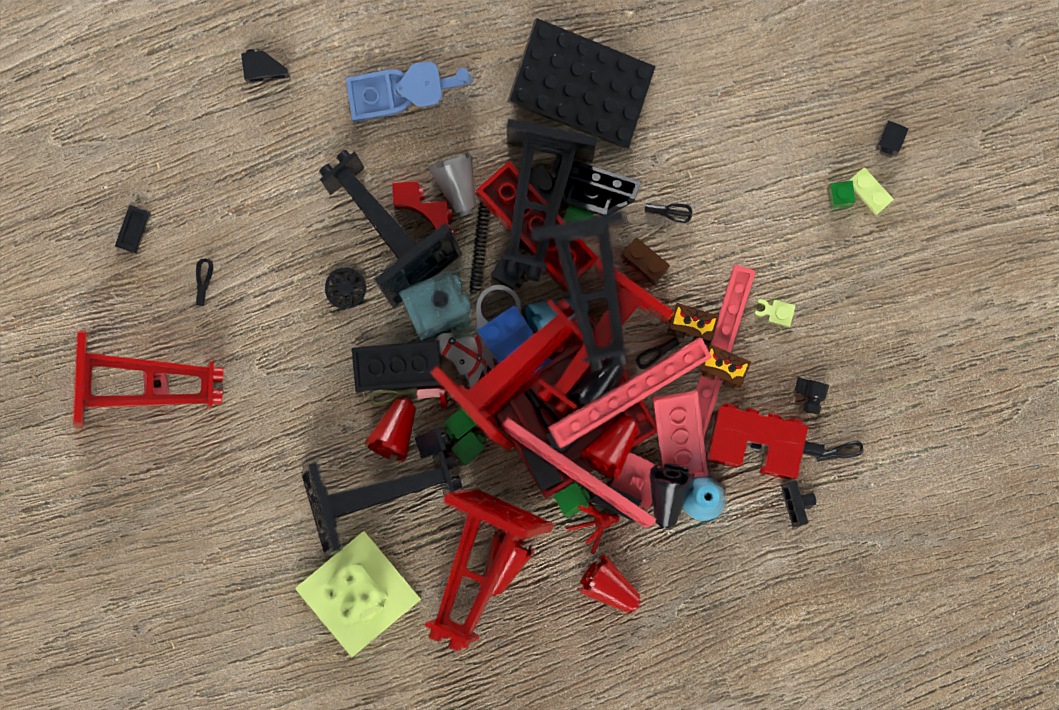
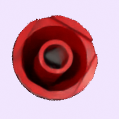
[364,397,416,462]
[581,415,639,479]
[483,531,535,596]
[577,555,641,613]

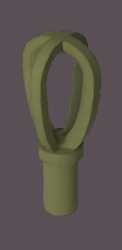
[370,387,417,407]

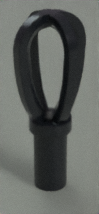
[645,204,693,223]
[195,258,213,306]
[635,337,680,369]
[524,388,559,431]
[816,441,864,462]

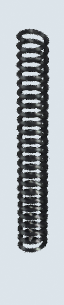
[469,199,490,294]

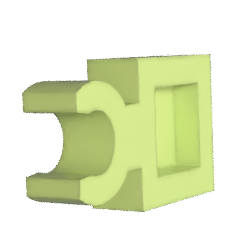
[754,299,796,328]

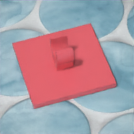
[611,452,662,510]

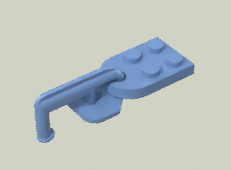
[346,61,473,122]

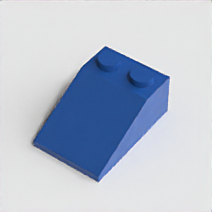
[477,305,552,374]

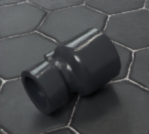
[794,377,829,415]

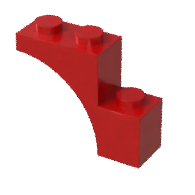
[392,181,454,235]

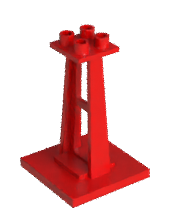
[536,258,674,415]
[430,298,584,452]
[73,331,224,428]
[424,488,554,651]

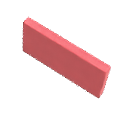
[653,390,708,479]

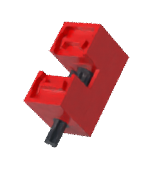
[706,403,825,480]

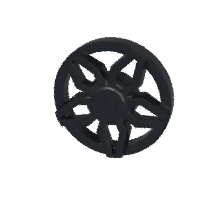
[325,267,366,309]

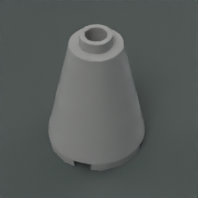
[428,152,476,216]

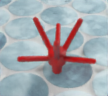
[566,502,619,554]

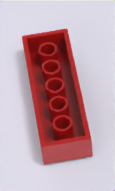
[475,161,599,291]

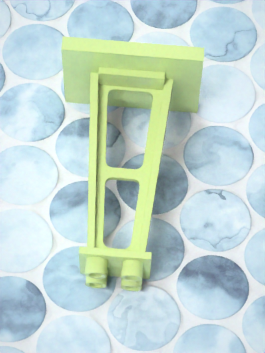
[295,531,421,657]

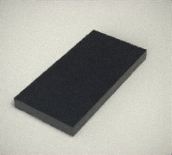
[352,340,442,392]

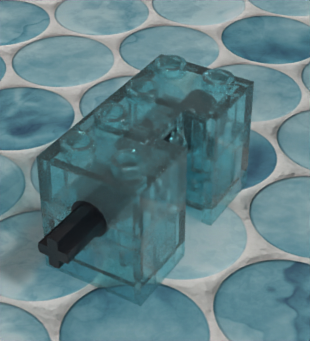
[400,270,472,342]

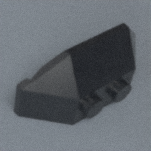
[550,155,641,216]

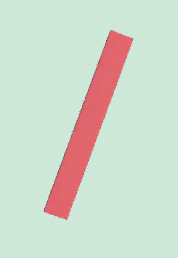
[695,265,756,438]
[548,338,712,448]
[499,418,656,528]

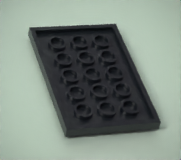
[507,18,656,149]

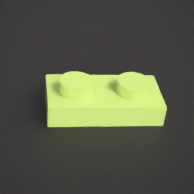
[849,167,894,215]

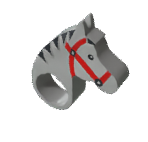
[436,285,521,388]

